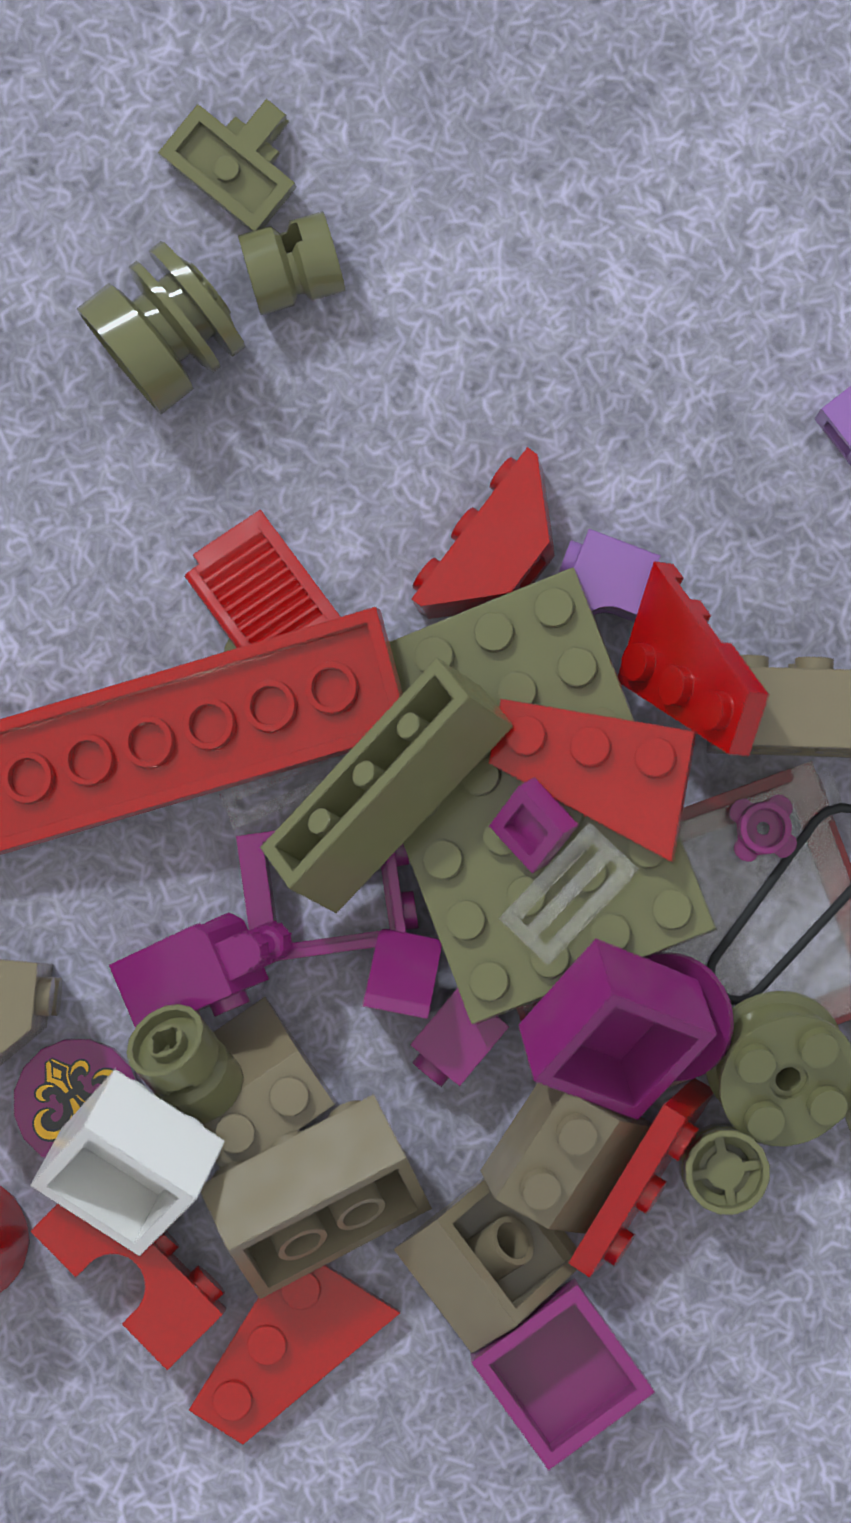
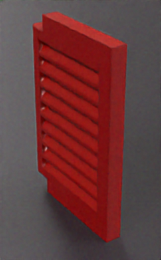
[184,509,341,648]

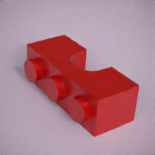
[30,1203,227,1370]

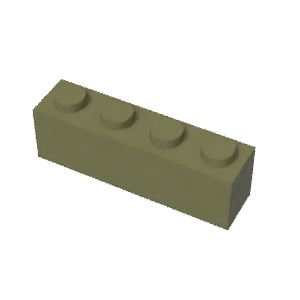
[260,658,514,914]

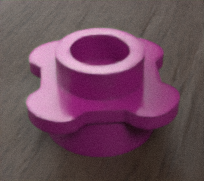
[729,795,797,862]

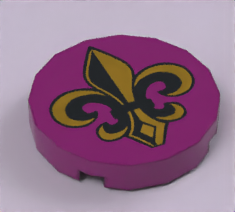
[14,1039,139,1158]

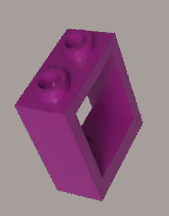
[236,830,419,962]

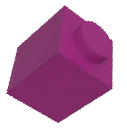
[410,987,509,1087]

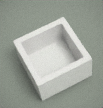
[30,1070,225,1256]

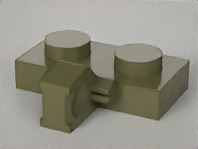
[158,99,297,231]

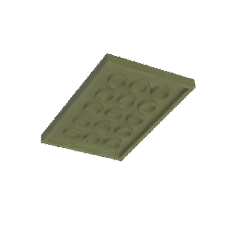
[389,567,717,1025]

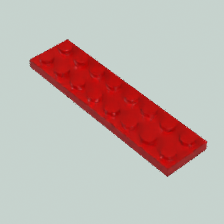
[0,607,403,855]

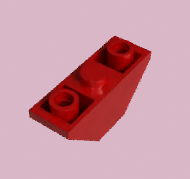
[411,447,555,619]

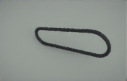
[707,803,851,1005]

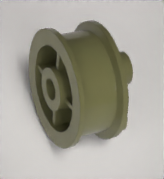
[706,991,851,1147]

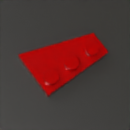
[618,561,769,756]
[489,699,697,863]
[568,1078,714,1278]
[189,1264,401,1445]

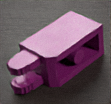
[109,912,293,1028]

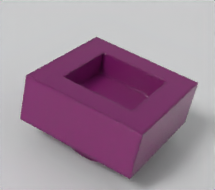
[489,777,578,874]

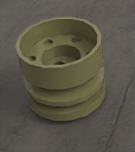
[77,241,245,415]

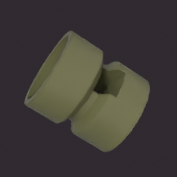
[238,211,346,315]
[126,1004,243,1124]
[679,1124,770,1215]

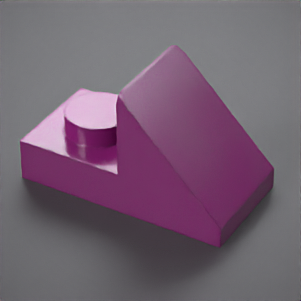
[363,929,442,1019]

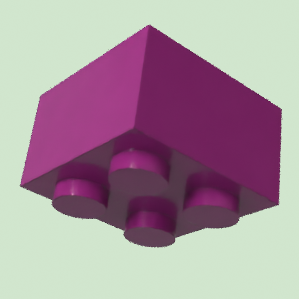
[519,938,717,1120]
[470,1278,655,1471]

